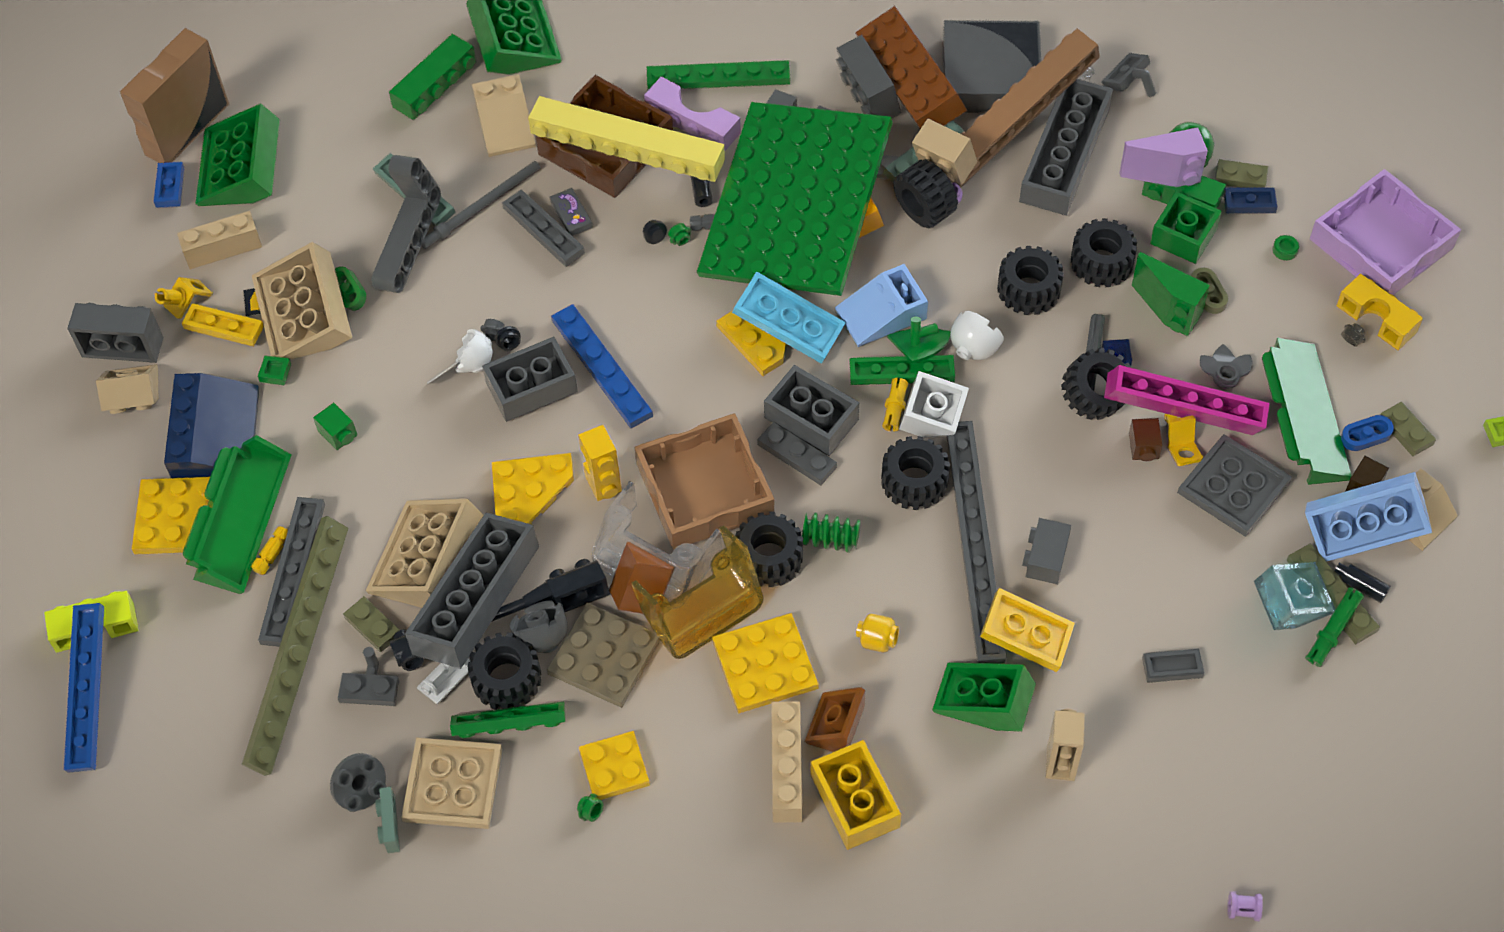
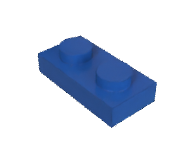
[153,162,184,208]

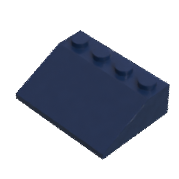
[164,373,259,478]

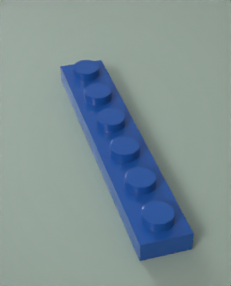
[551,304,653,429]
[64,603,104,773]

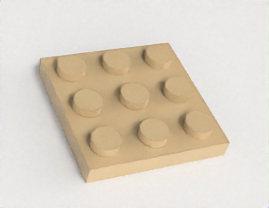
[401,738,502,829]

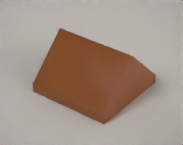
[609,542,675,616]
[804,687,865,752]

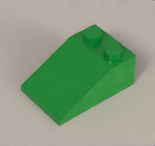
[1132,252,1210,336]
[932,662,1036,732]

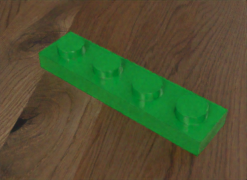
[849,355,955,385]
[450,701,566,738]

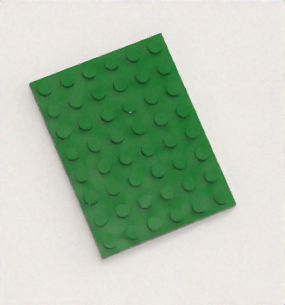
[697,102,893,296]

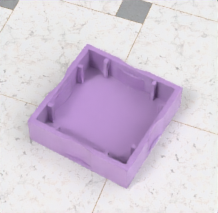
[1310,169,1461,295]

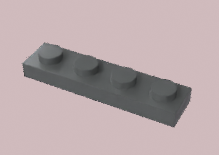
[502,189,585,267]

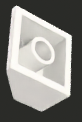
[899,371,969,438]

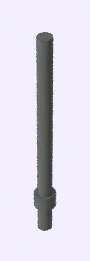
[422,161,540,249]

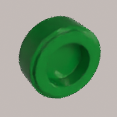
[1272,235,1299,261]

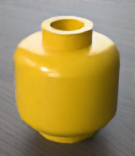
[856,614,899,653]

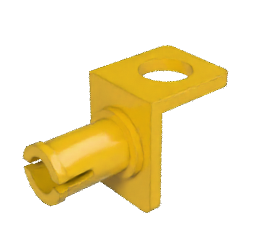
[154,277,212,319]
[1164,414,1203,466]

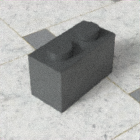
[1022,518,1071,585]

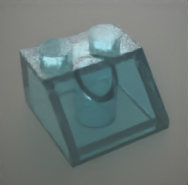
[1254,562,1336,630]

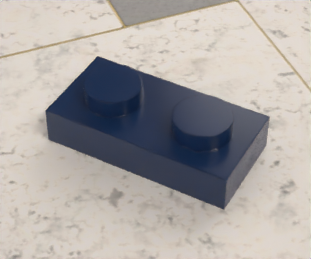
[1223,187,1278,214]

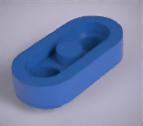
[1341,415,1394,451]

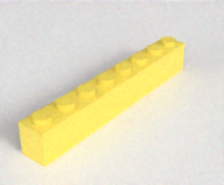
[528,96,725,182]

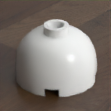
[950,311,1004,360]

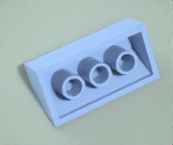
[1305,472,1432,562]

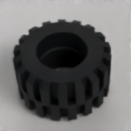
[893,159,958,229]
[1070,218,1137,288]
[997,246,1064,315]
[1061,348,1131,420]
[881,436,950,510]
[734,512,803,587]
[467,632,542,710]

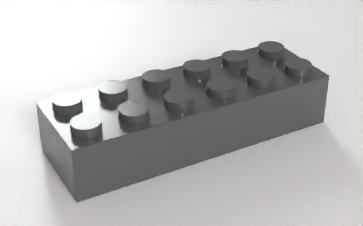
[1019,79,1113,216]
[405,513,539,669]

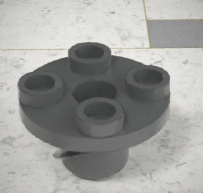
[330,753,387,812]

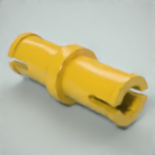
[882,378,908,432]

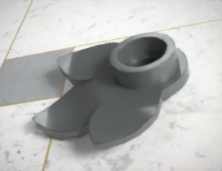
[1200,344,1252,389]

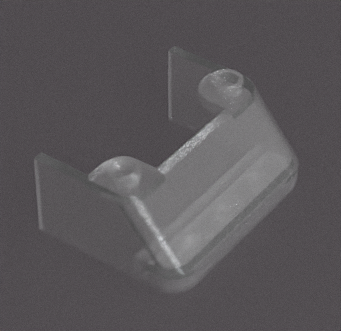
[591,481,722,609]

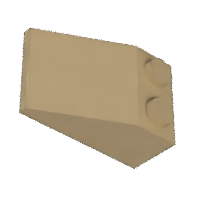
[472,74,536,157]

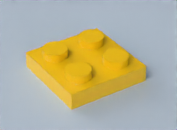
[579,731,650,800]

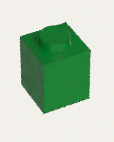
[313,402,358,450]

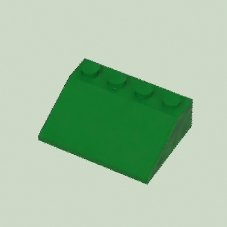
[466,0,562,74]
[195,103,280,206]

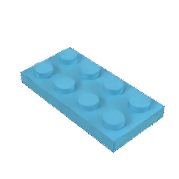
[732,272,846,364]

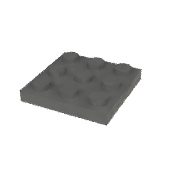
[1177,434,1292,537]

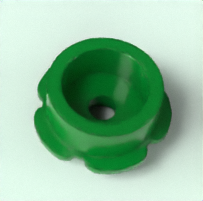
[668,223,691,246]
[577,793,603,822]

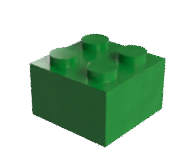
[1150,191,1222,264]

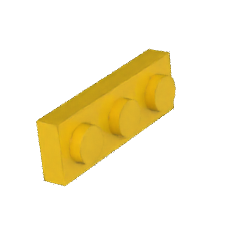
[182,303,264,347]

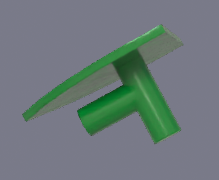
[887,316,951,363]

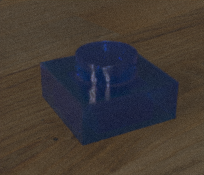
[1102,339,1132,366]

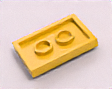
[980,588,1075,672]

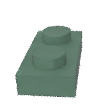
[375,787,400,853]

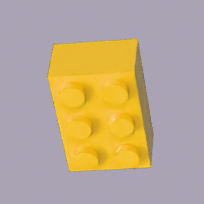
[811,740,901,850]

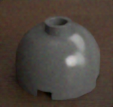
[510,601,568,653]

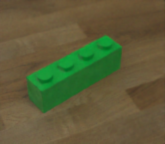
[389,33,477,121]

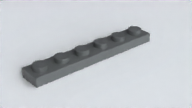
[258,497,325,647]

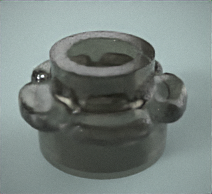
[1341,323,1366,347]

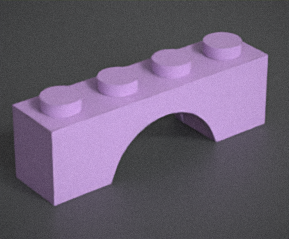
[644,77,741,151]

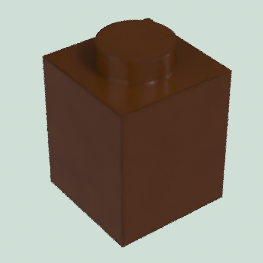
[1129,418,1163,462]

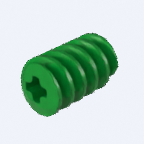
[802,512,861,553]

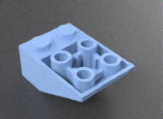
[835,264,928,347]

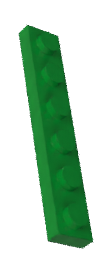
[647,60,790,90]

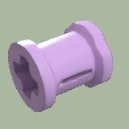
[1228,891,1263,921]

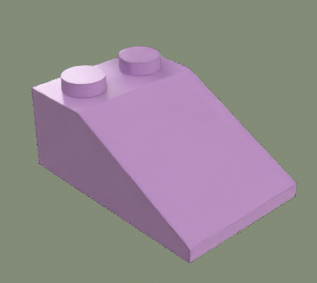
[1119,128,1208,187]

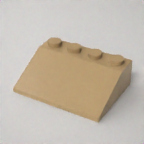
[251,242,352,360]
[366,499,484,608]

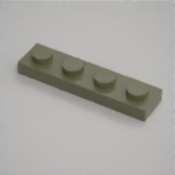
[1287,543,1380,645]

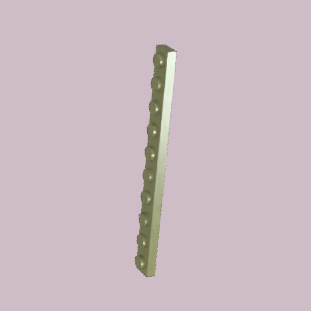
[242,516,349,776]

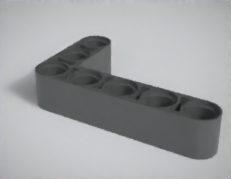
[372,155,441,293]

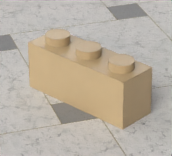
[177,211,262,269]
[1046,709,1085,781]

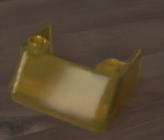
[631,525,764,659]

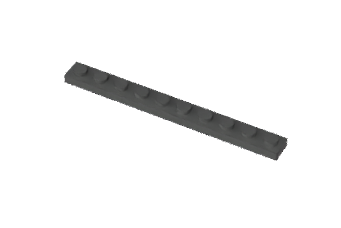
[947,421,1006,664]

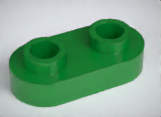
[335,266,367,311]

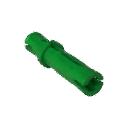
[1305,587,1364,667]

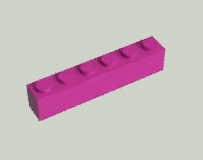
[1104,365,1269,435]

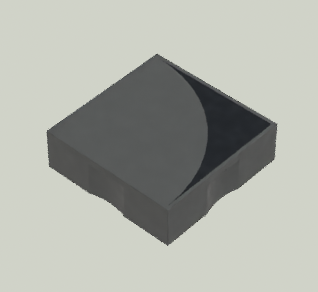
[943,20,1041,113]

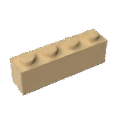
[771,701,802,823]

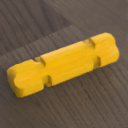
[251,526,288,575]

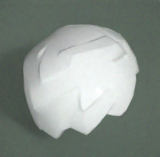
[455,329,493,373]

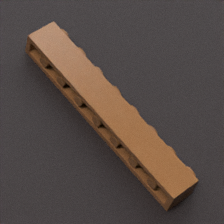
[954,28,1100,188]

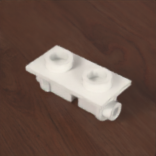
[417,658,470,705]

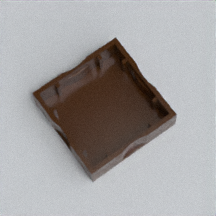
[535,74,673,198]

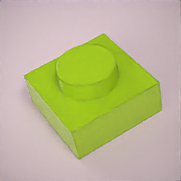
[1483,416,1504,447]

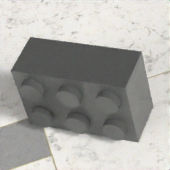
[836,35,901,118]
[67,303,164,363]
[482,336,578,422]
[764,365,860,456]

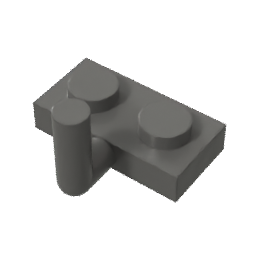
[1102,53,1156,97]
[338,647,399,706]

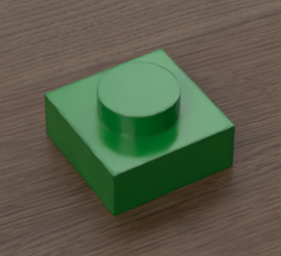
[257,355,291,386]

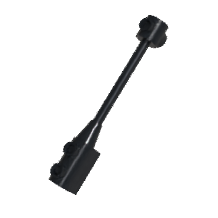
[389,559,610,671]

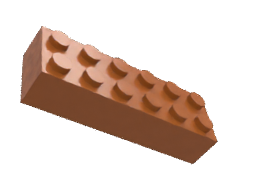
[855,6,967,129]

